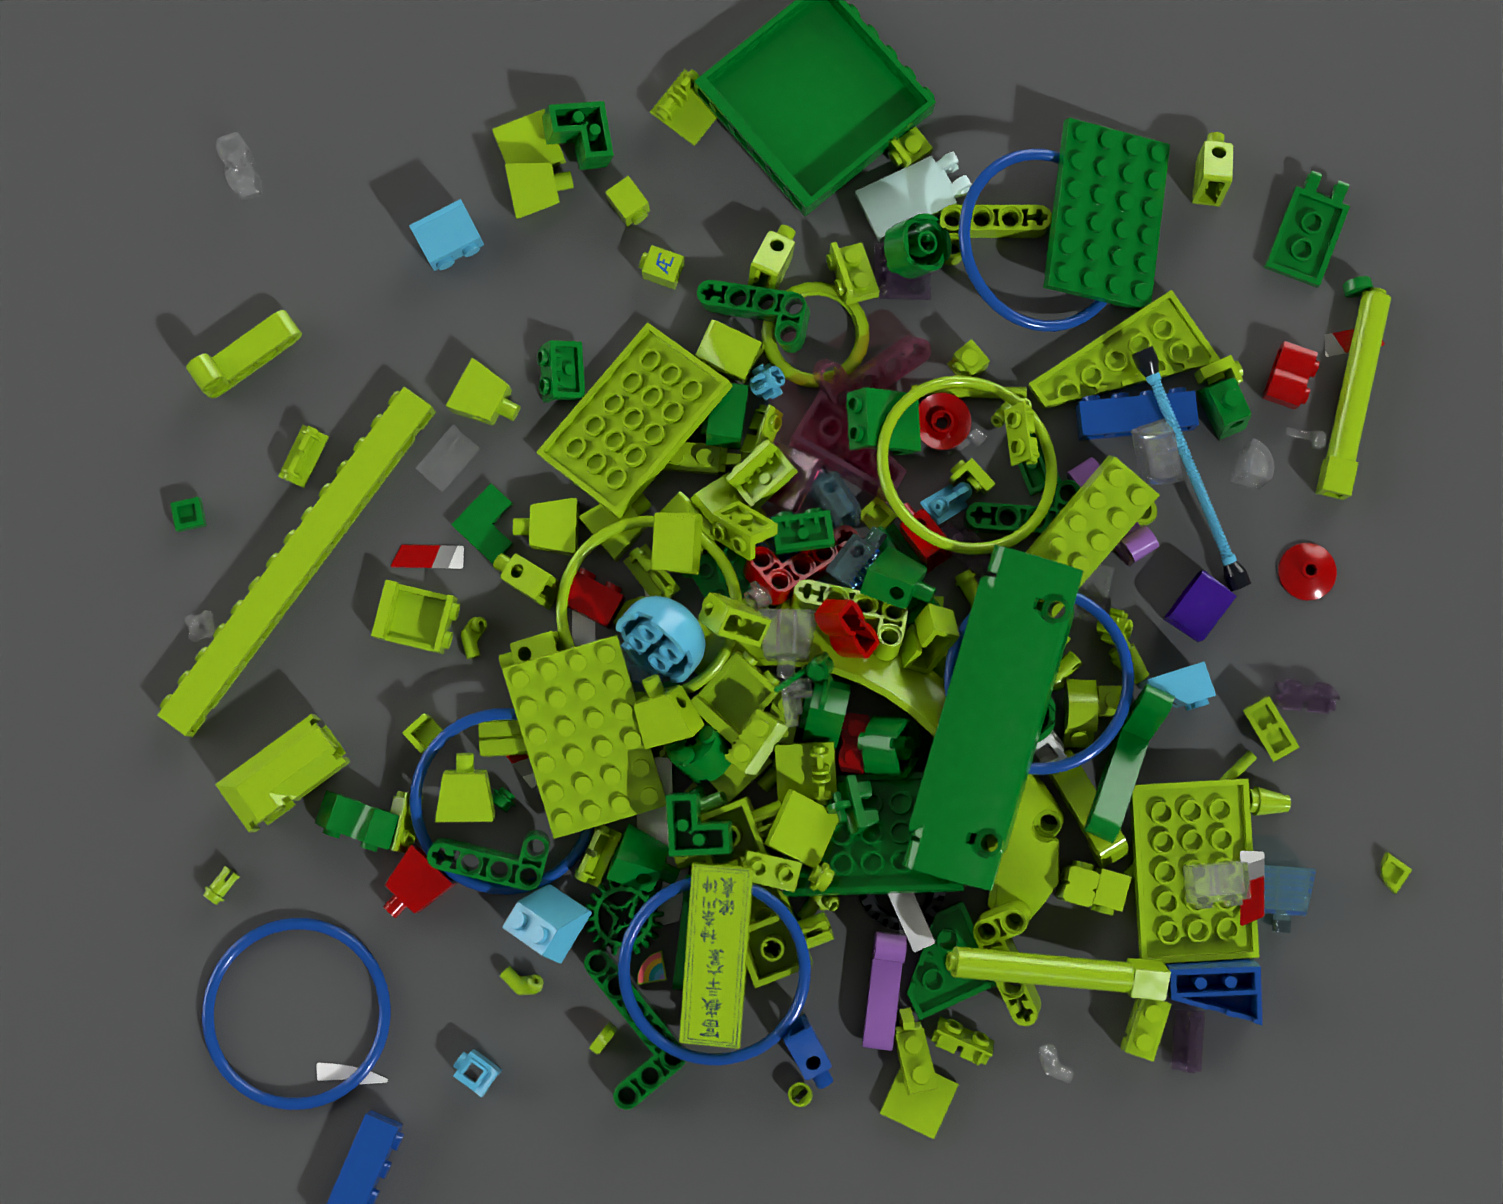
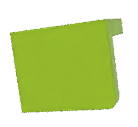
[402,713,443,754]

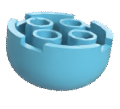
[616,596,705,683]

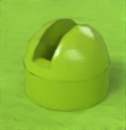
[788,1082,813,1107]

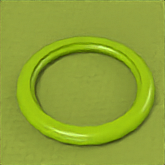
[761,281,870,388]

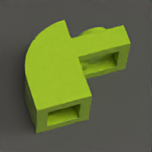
[1062,679,1099,748]

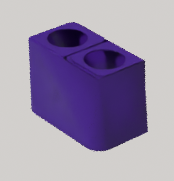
[1163,570,1237,643]

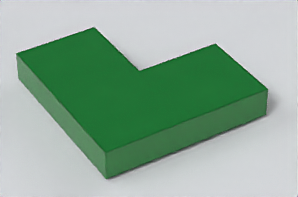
[451,483,514,564]

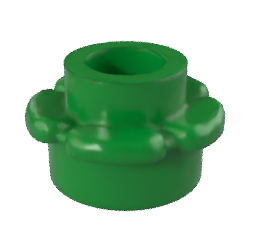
[492,786,516,813]

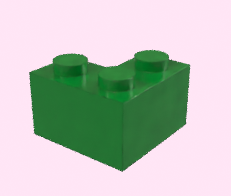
[542,101,614,170]
[799,681,851,748]
[666,792,733,857]

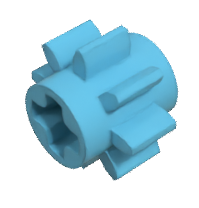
[749,363,785,401]

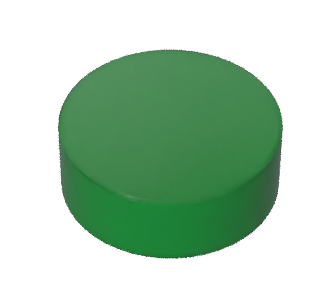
[1342,276,1374,298]

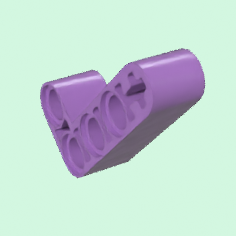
[1066,457,1159,567]
[862,931,907,1051]

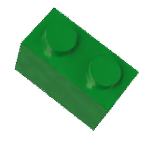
[701,383,749,450]

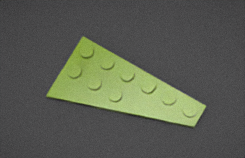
[1028,290,1220,409]

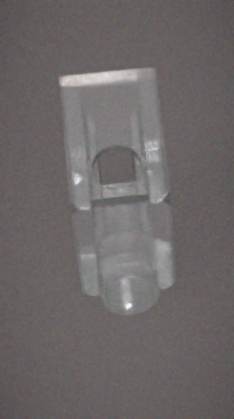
[758,609,816,678]

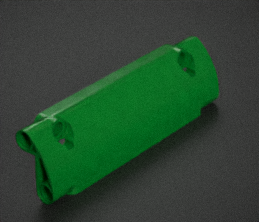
[902,545,1084,891]

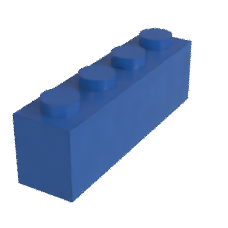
[1075,387,1199,441]
[327,1110,404,1204]

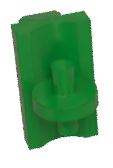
[827,775,879,836]

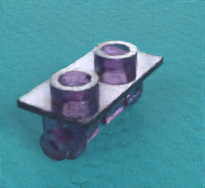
[1275,679,1340,714]
[1171,1009,1205,1073]

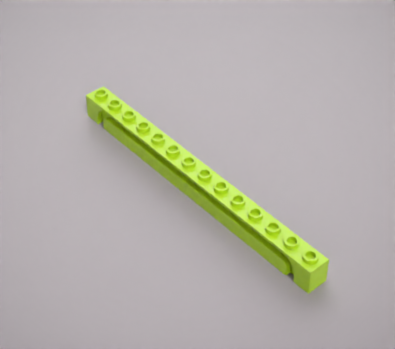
[157,387,436,737]

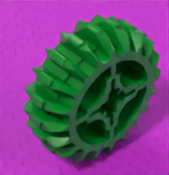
[585,879,664,956]

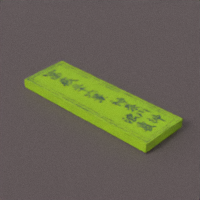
[679,862,754,1049]

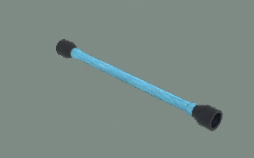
[1131,346,1251,592]

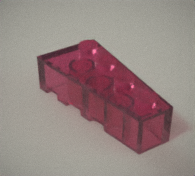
[789,389,907,504]

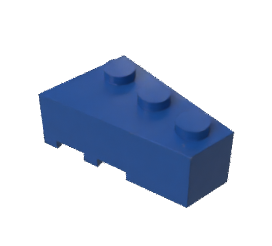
[1164,958,1263,1026]

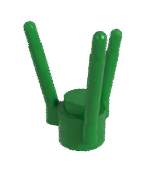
[774,651,834,705]

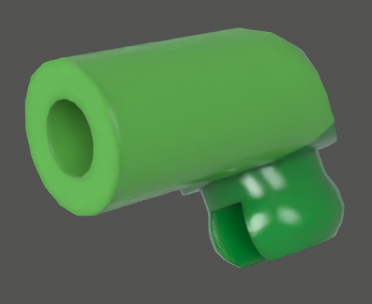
[689,786,728,812]

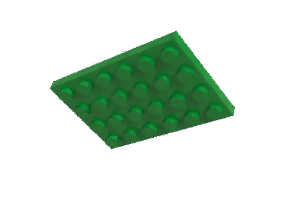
[1043,117,1170,311]
[783,772,964,897]

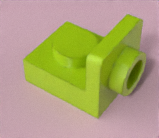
[888,126,933,169]
[1194,355,1244,385]
[949,458,995,495]

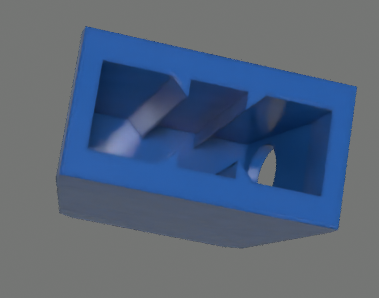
[783,1014,834,1089]

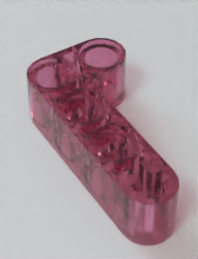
[813,335,931,412]

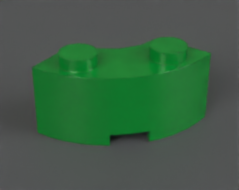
[315,790,399,852]

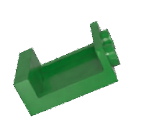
[846,387,921,456]

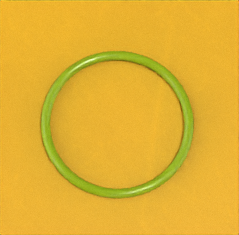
[876,375,1057,555]
[556,515,742,701]

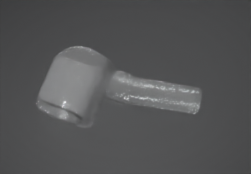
[1286,427,1327,450]
[947,429,987,456]

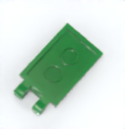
[1264,170,1350,288]

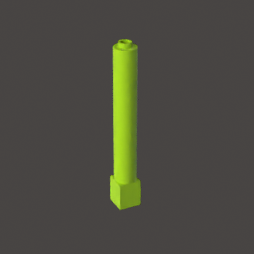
[1315,288,1391,500]
[946,946,1171,1001]

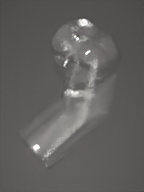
[1038,1043,1074,1083]

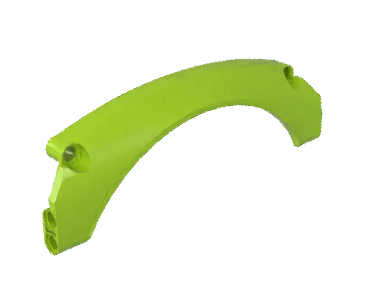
[694,584,1065,922]

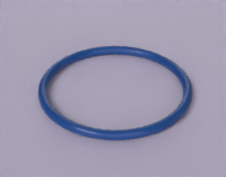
[958,148,1107,332]
[944,592,1134,775]
[409,708,596,895]
[618,877,811,1065]
[202,918,391,1110]

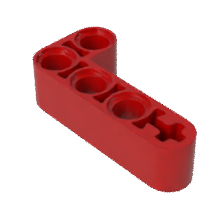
[743,525,859,605]

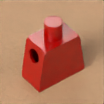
[897,502,952,573]
[383,845,456,918]

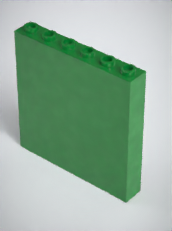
[694,0,936,217]

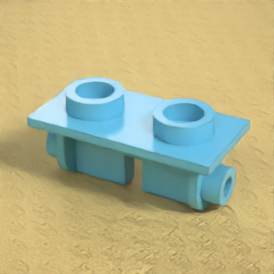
[920,482,972,525]

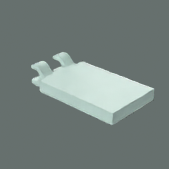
[855,151,971,243]

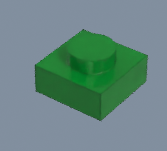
[170,497,207,532]

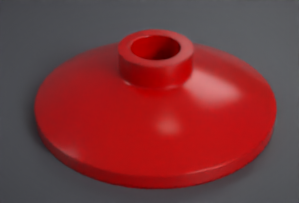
[919,393,972,450]
[1278,543,1337,601]

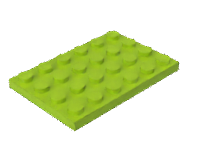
[536,322,733,519]
[502,634,666,839]
[1130,778,1260,963]

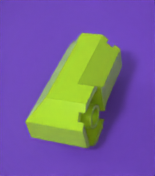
[215,714,350,833]

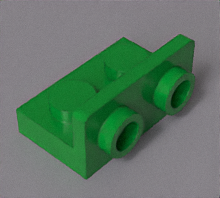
[537,340,585,403]
[771,508,835,554]

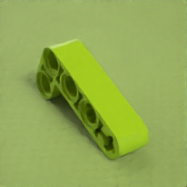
[938,205,1052,266]
[186,310,302,399]
[790,579,908,661]
[1048,749,1128,868]
[973,900,1042,1026]

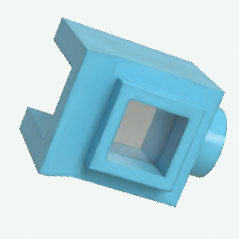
[453,1049,502,1098]

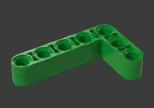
[1084,684,1175,843]
[584,949,686,1110]

